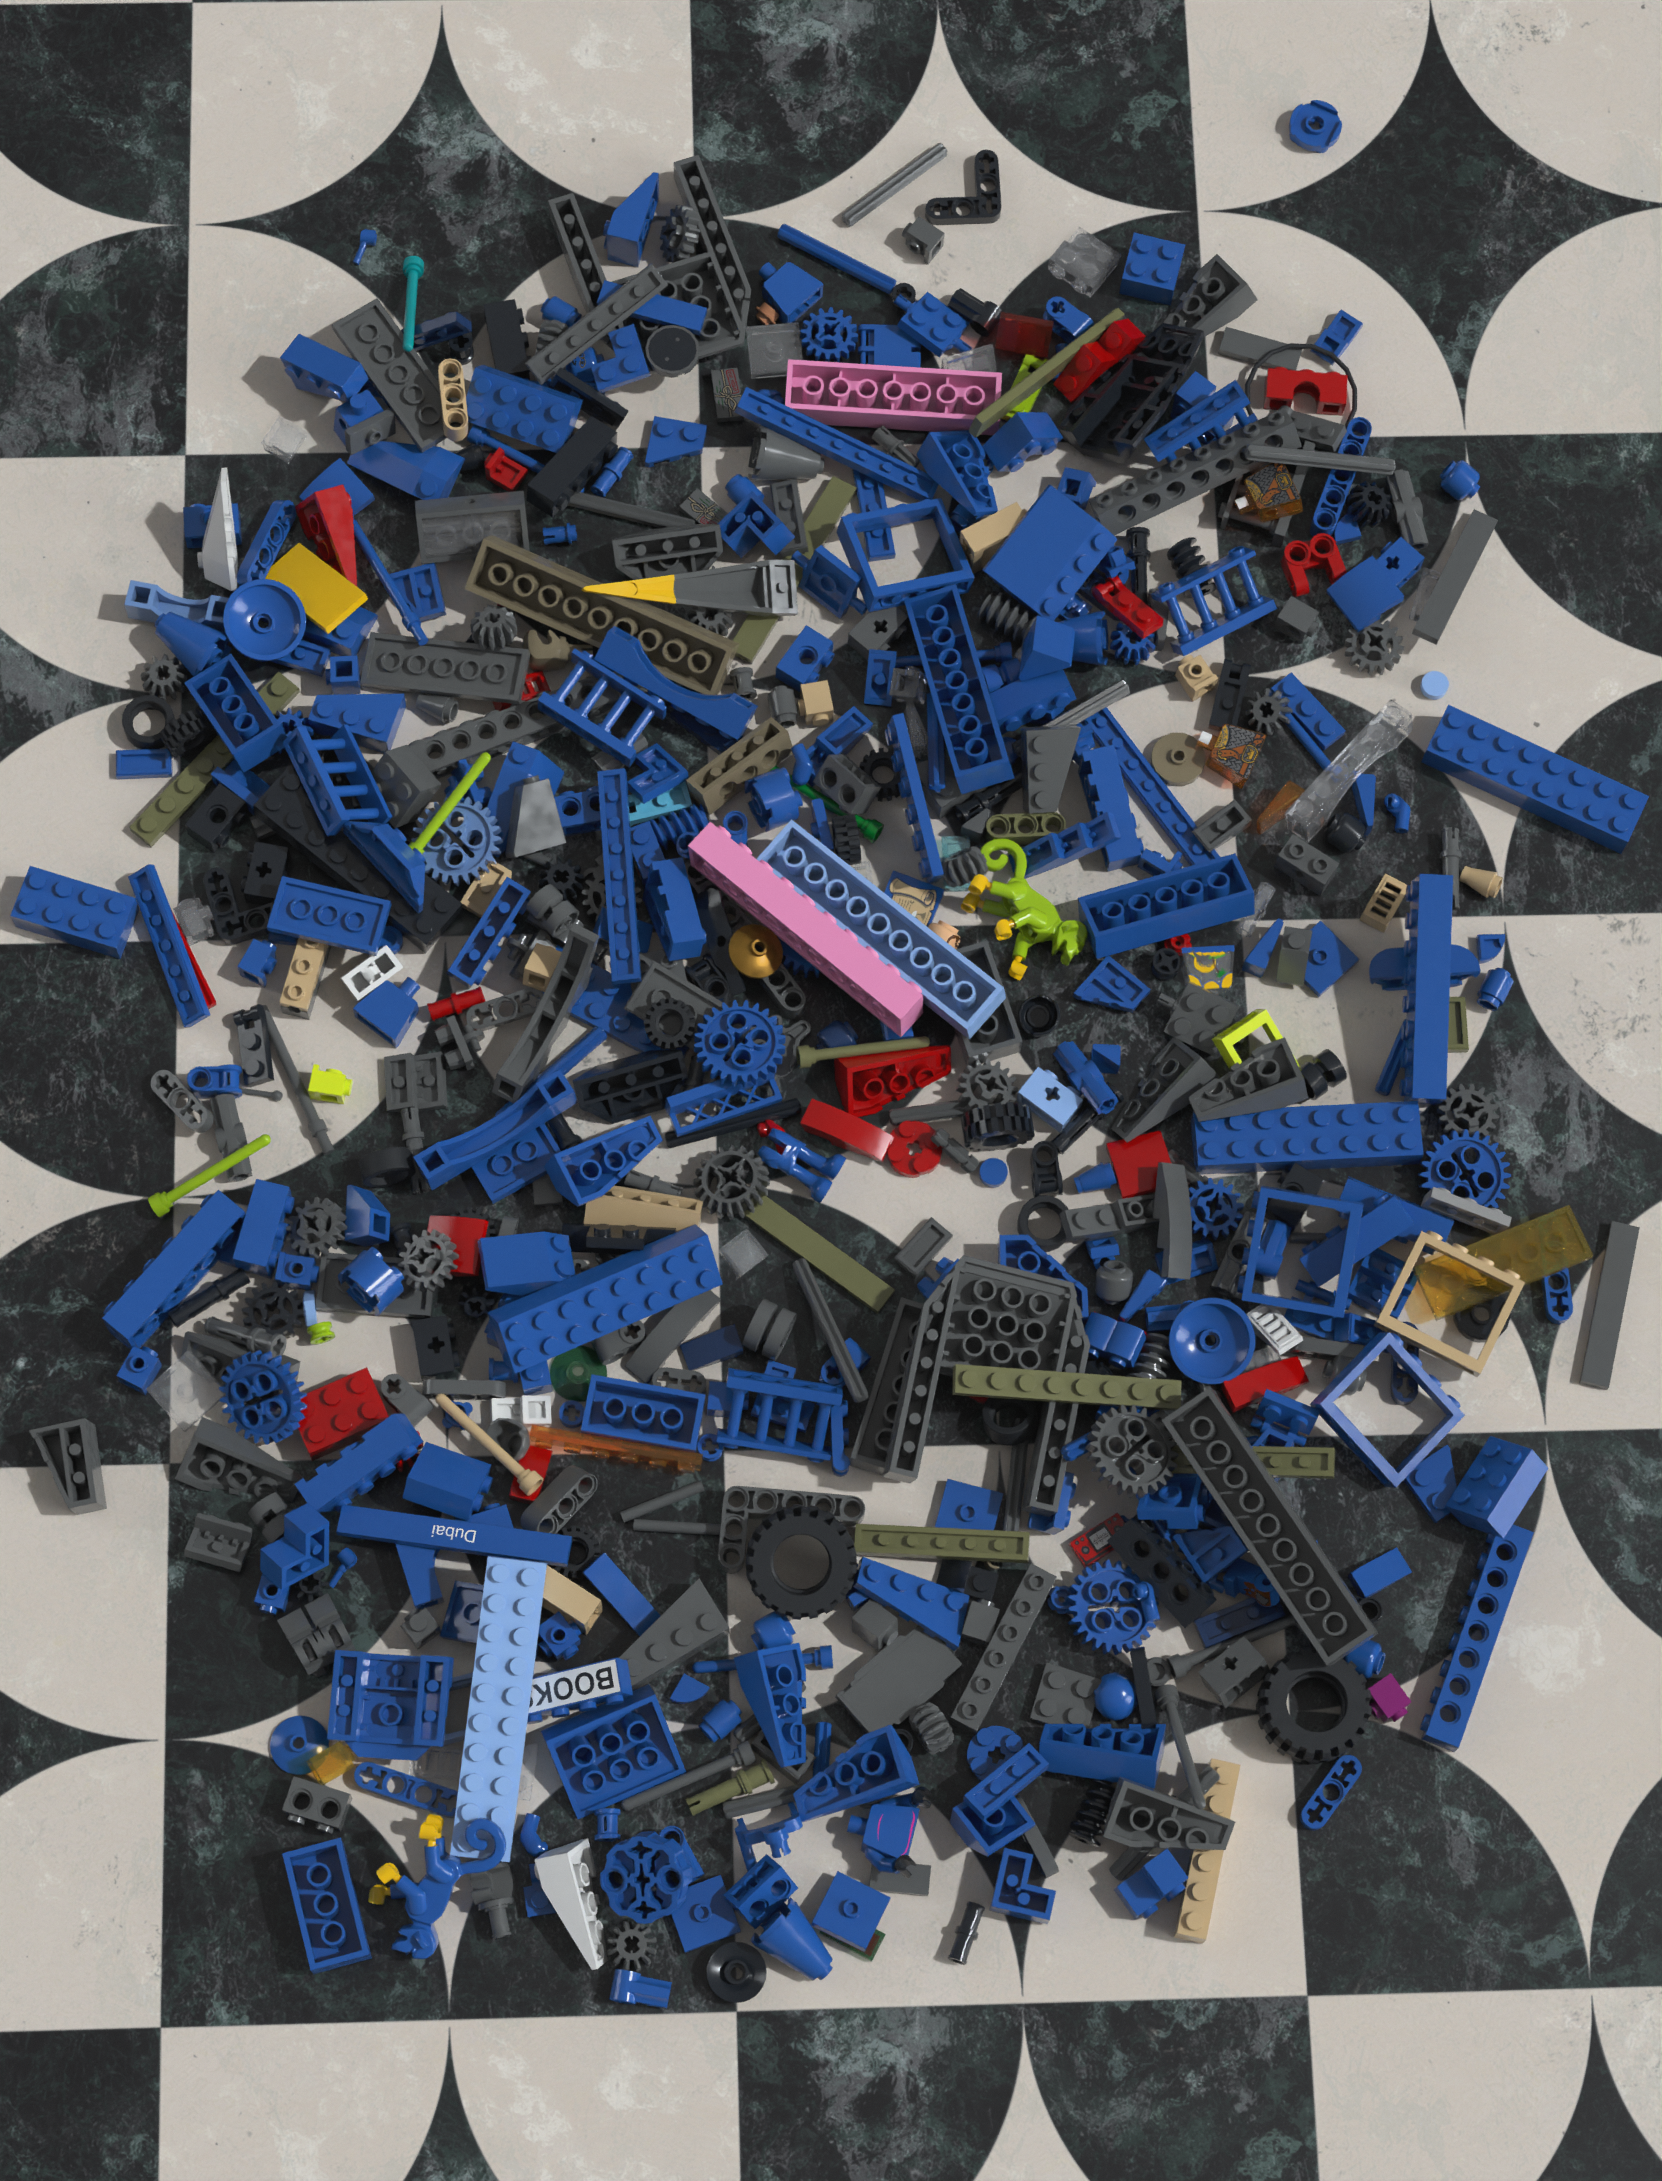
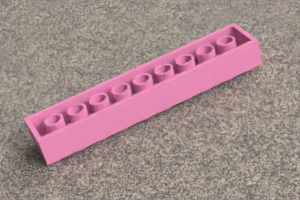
[688,822,923,1037]

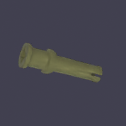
[686,1758,775,1816]

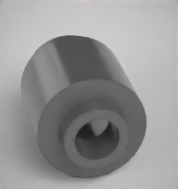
[767,686,799,728]

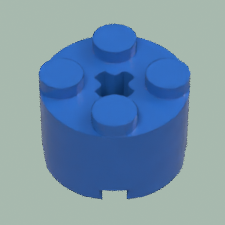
[744,767,803,832]
[338,1247,404,1316]

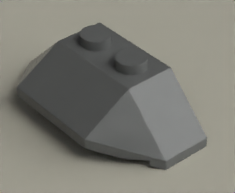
[612,524,723,580]

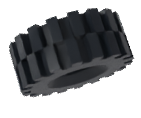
[961,1102,1035,1151]

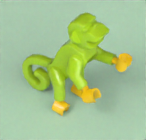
[961,839,1088,981]

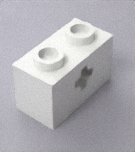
[339,945,403,1001]

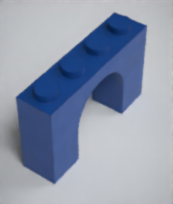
[395,1503,513,1610]

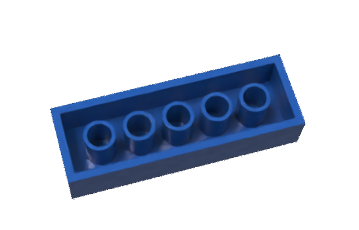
[1078,853,1255,959]
[102,1190,246,1350]

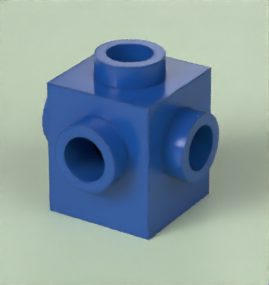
[538,1611,582,1661]

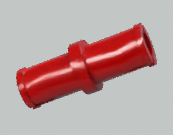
[427,986,486,1021]

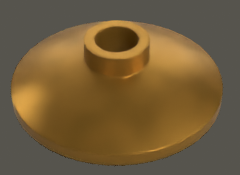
[728,924,783,979]

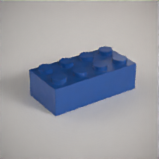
[466,365,583,453]
[185,654,287,773]
[10,866,140,959]
[581,1374,705,1457]
[282,1837,372,1974]

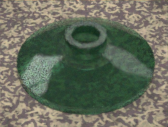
[550,1346,607,1402]

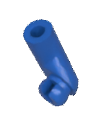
[791,743,813,786]
[1384,793,1411,833]

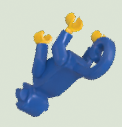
[368,1814,506,1959]

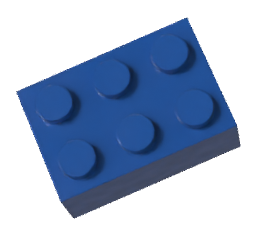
[1445,1436,1548,1539]

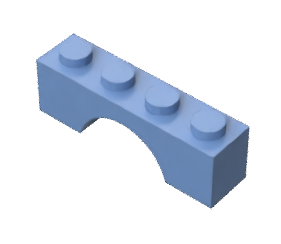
[124,580,229,633]

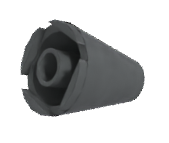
[748,426,824,480]

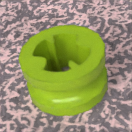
[307,1321,335,1344]

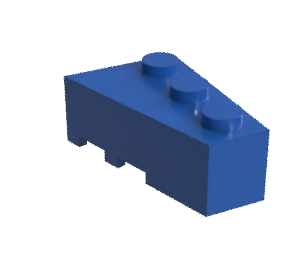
[280,334,369,403]
[308,694,406,753]
[642,857,706,961]

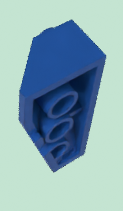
[473,741,564,858]
[544,1116,663,1207]
[793,1725,920,1822]

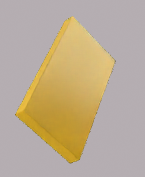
[265,543,368,634]

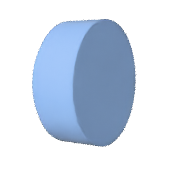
[1420,671,1449,700]

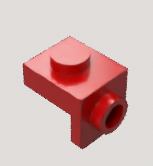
[484,447,528,492]

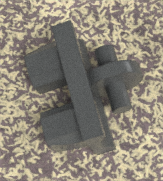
[506,929,556,979]
[435,1015,485,1071]

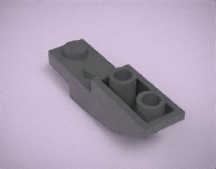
[1059,1194,1160,1241]

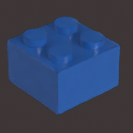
[1119,233,1185,306]

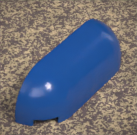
[1369,944,1481,991]

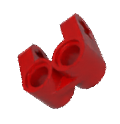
[1281,533,1347,597]

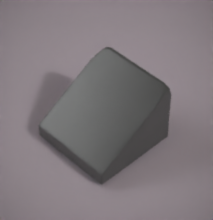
[960,808,991,843]

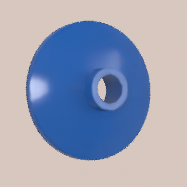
[270,1716,330,1775]

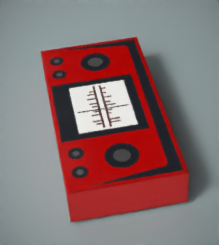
[1069,1512,1125,1569]

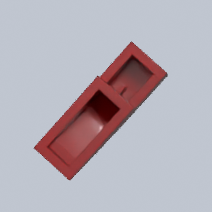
[800,1099,894,1162]
[1221,1356,1309,1413]

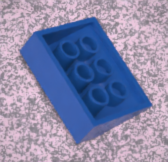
[982,485,1117,621]
[541,1684,686,1819]

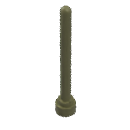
[796,1036,930,1069]

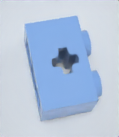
[1016,1067,1083,1132]

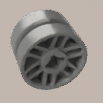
[742,1299,797,1361]

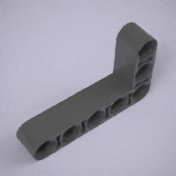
[718,1486,865,1574]

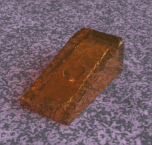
[1257,781,1306,834]

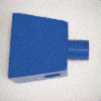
[758,262,823,328]
[334,390,384,447]
[353,977,420,1048]

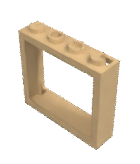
[1374,1230,1525,1377]

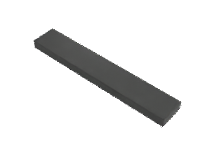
[525,263,668,385]
[1412,509,1498,645]
[1579,1221,1640,1390]

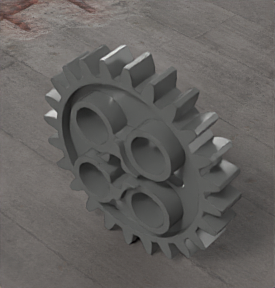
[1085,1405,1179,1498]

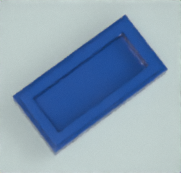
[116,748,173,780]

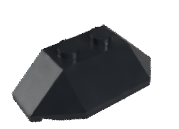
[573,1050,689,1124]

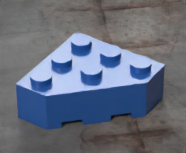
[997,1235,1089,1325]

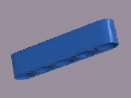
[1310,417,1372,537]

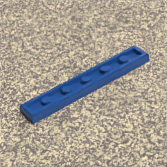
[128,864,210,1027]

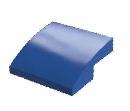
[299,458,375,519]
[1326,556,1404,632]
[1347,1248,1422,1319]

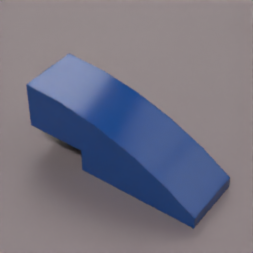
[793,706,873,787]

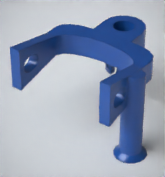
[735,1802,803,1872]

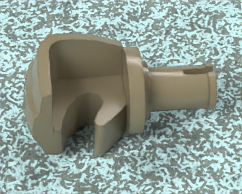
[522,630,593,671]

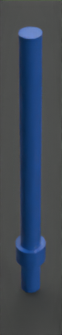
[353,519,428,646]

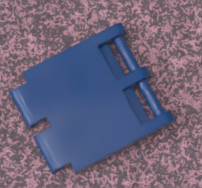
[858,324,921,368]

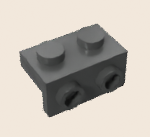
[184,1513,253,1572]

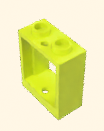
[1212,1009,1299,1071]

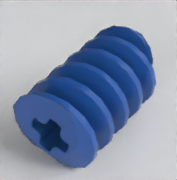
[648,804,708,850]

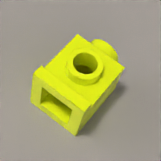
[308,1064,353,1104]

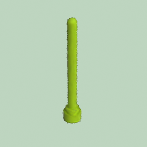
[408,752,491,854]
[148,1134,271,1217]

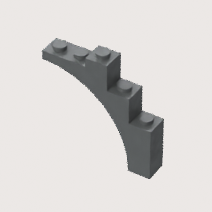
[492,924,600,1103]

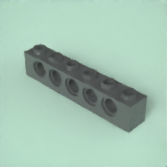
[949,1563,1057,1736]

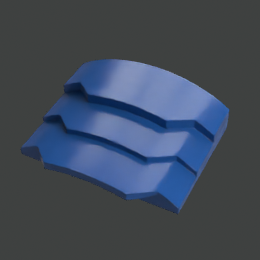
[327,1650,454,1761]

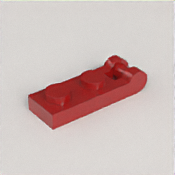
[1092,576,1164,639]

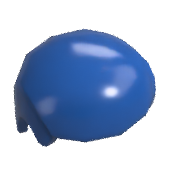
[1094,1672,1138,1721]

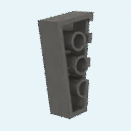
[619,1578,729,1691]

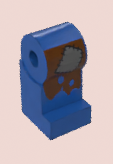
[1223,1558,1281,1607]

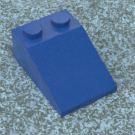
[603,172,659,267]
[478,1232,575,1296]

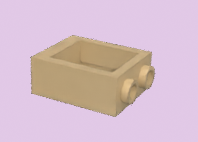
[959,502,1027,574]
[542,1565,603,1635]

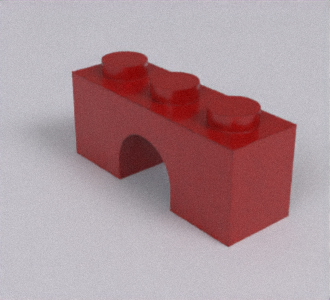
[1263,367,1348,416]

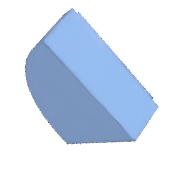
[303,1290,317,1328]

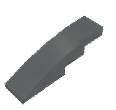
[1153,1162,1192,1280]

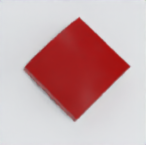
[1106,1130,1171,1199]
[427,1216,488,1277]

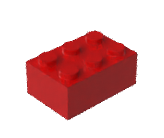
[298,1367,389,1461]

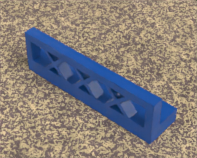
[665,1071,783,1137]

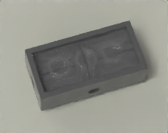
[415,491,530,564]

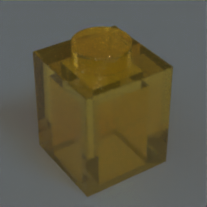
[306,1741,355,1785]

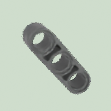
[521,1465,598,1534]

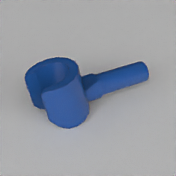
[353,229,377,265]
[329,1548,357,1588]

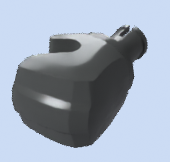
[470,1862,513,1939]

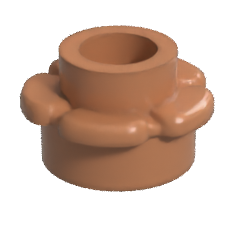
[755,302,779,326]

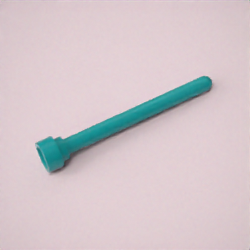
[403,256,424,352]

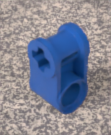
[1043,296,1094,344]
[187,1064,242,1099]
[819,1338,871,1387]

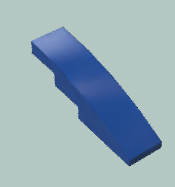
[1008,812,1121,879]

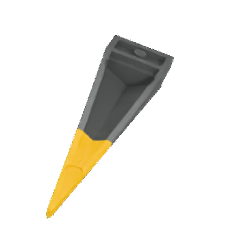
[581,560,798,617]

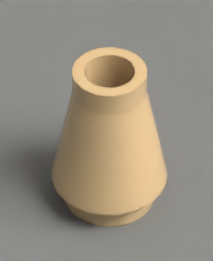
[1459,866,1503,898]

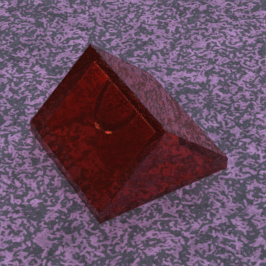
[995,312,1054,358]

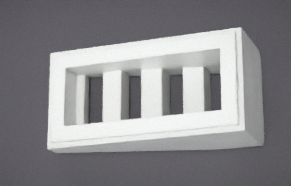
[1246,1304,1303,1355]

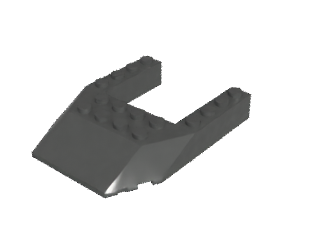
[548,155,751,374]
[882,1255,1090,1517]

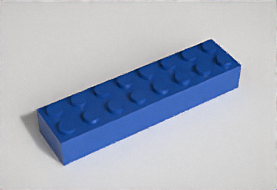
[904,584,1014,795]
[1421,705,1649,854]
[1399,874,1453,1105]
[1190,1101,1424,1175]
[487,1224,723,1374]

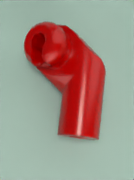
[757,1120,785,1155]

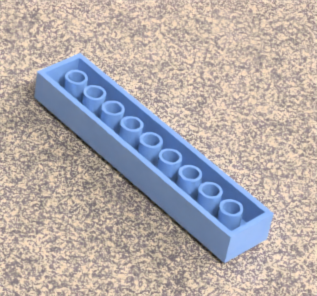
[757,819,1006,1040]
[450,1556,547,1862]

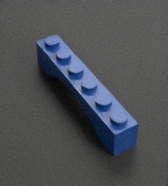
[594,626,758,740]
[413,1069,577,1190]

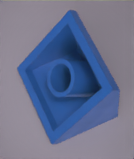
[1019,615,1075,681]

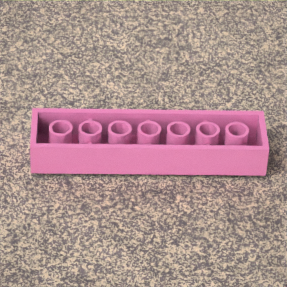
[785,359,1002,435]

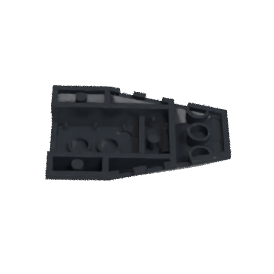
[1056,323,1205,464]

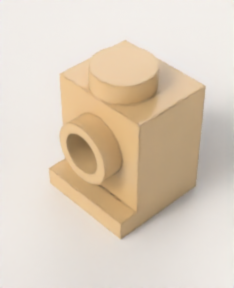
[1175,655,1218,702]

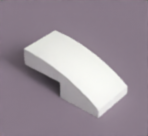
[489,1395,552,1428]

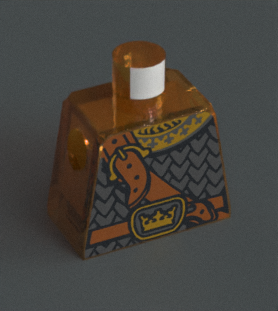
[1234,463,1303,522]
[1196,724,1267,789]

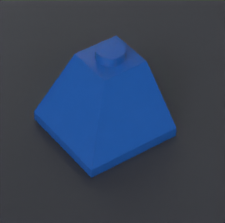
[950,1796,1035,1857]

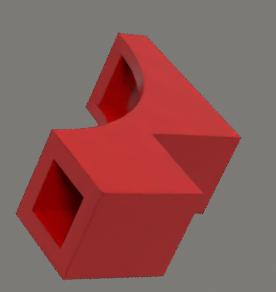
[1053,318,1146,402]

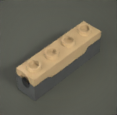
[279,938,331,1020]

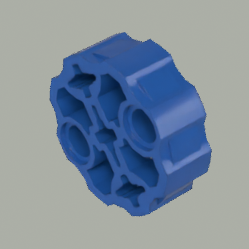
[600,1831,693,1924]

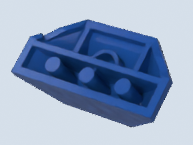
[343,821,426,914]

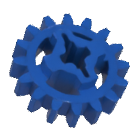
[800,307,858,362]
[1189,1178,1244,1240]

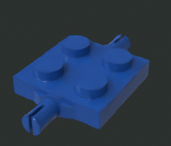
[894,292,972,358]
[791,545,867,619]

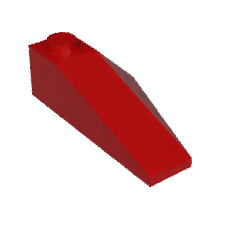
[295,484,357,586]
[834,1045,951,1117]

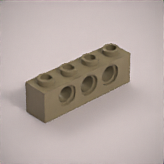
[686,717,793,815]

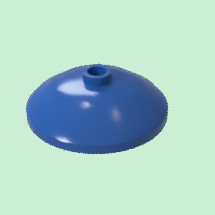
[223,579,306,661]
[1169,1298,1255,1384]

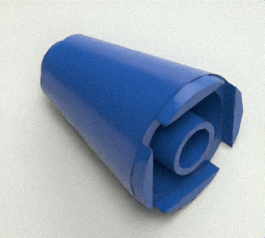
[1058,611,1109,666]
[154,612,231,676]
[750,1898,833,1981]

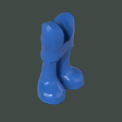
[758,1128,846,1203]

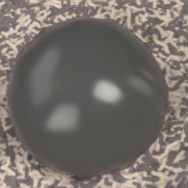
[485,1418,530,1462]

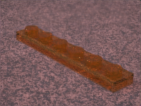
[530,1425,703,1474]

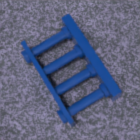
[1144,380,1258,463]
[1150,546,1277,656]
[538,648,667,768]
[282,724,392,836]
[716,1368,843,1463]

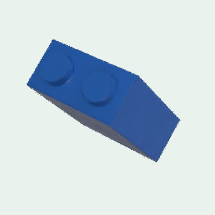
[403,1442,493,1521]

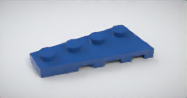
[853,1557,969,1651]

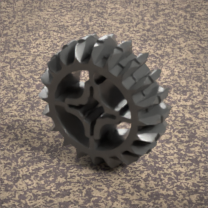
[693,1144,770,1220]

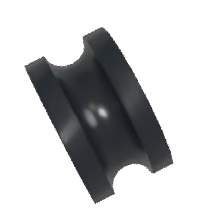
[892,283,916,310]

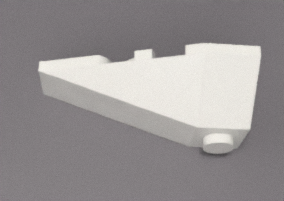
[197,468,238,591]
[534,1838,608,1970]

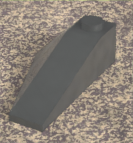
[181,1331,301,1417]

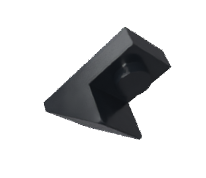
[936,1559,999,1602]

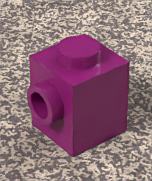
[1368,1673,1411,1723]

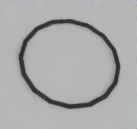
[1245,343,1357,451]

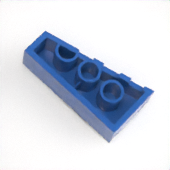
[295,1414,424,1513]
[1039,1724,1166,1789]

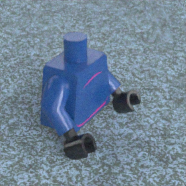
[847,1786,932,1878]

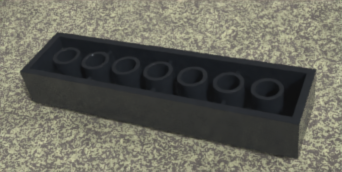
[254,765,462,954]

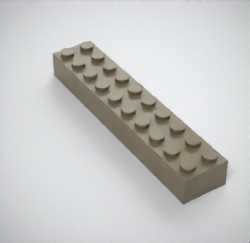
[465,535,739,695]

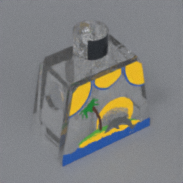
[1180,945,1235,997]

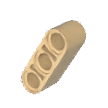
[438,358,468,442]

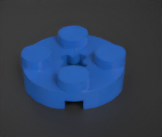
[1289,100,1342,153]
[966,1726,1024,1782]

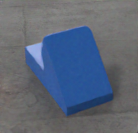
[864,649,896,706]

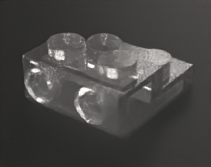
[1048,227,1122,298]

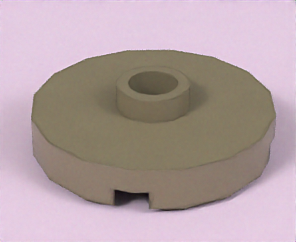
[1151,733,1205,786]

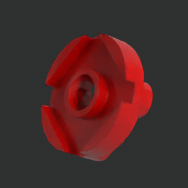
[886,1121,942,1178]

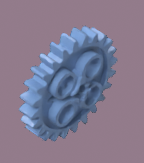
[412,797,503,886]

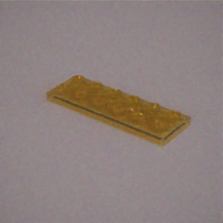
[1413,1205,1593,1321]

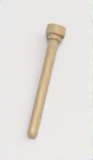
[435,1394,544,1496]

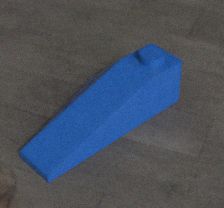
[916,430,998,516]
[347,441,465,500]
[262,607,378,656]
[734,1643,806,1768]

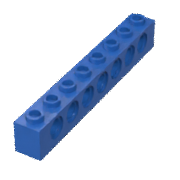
[1420,1524,1534,1752]

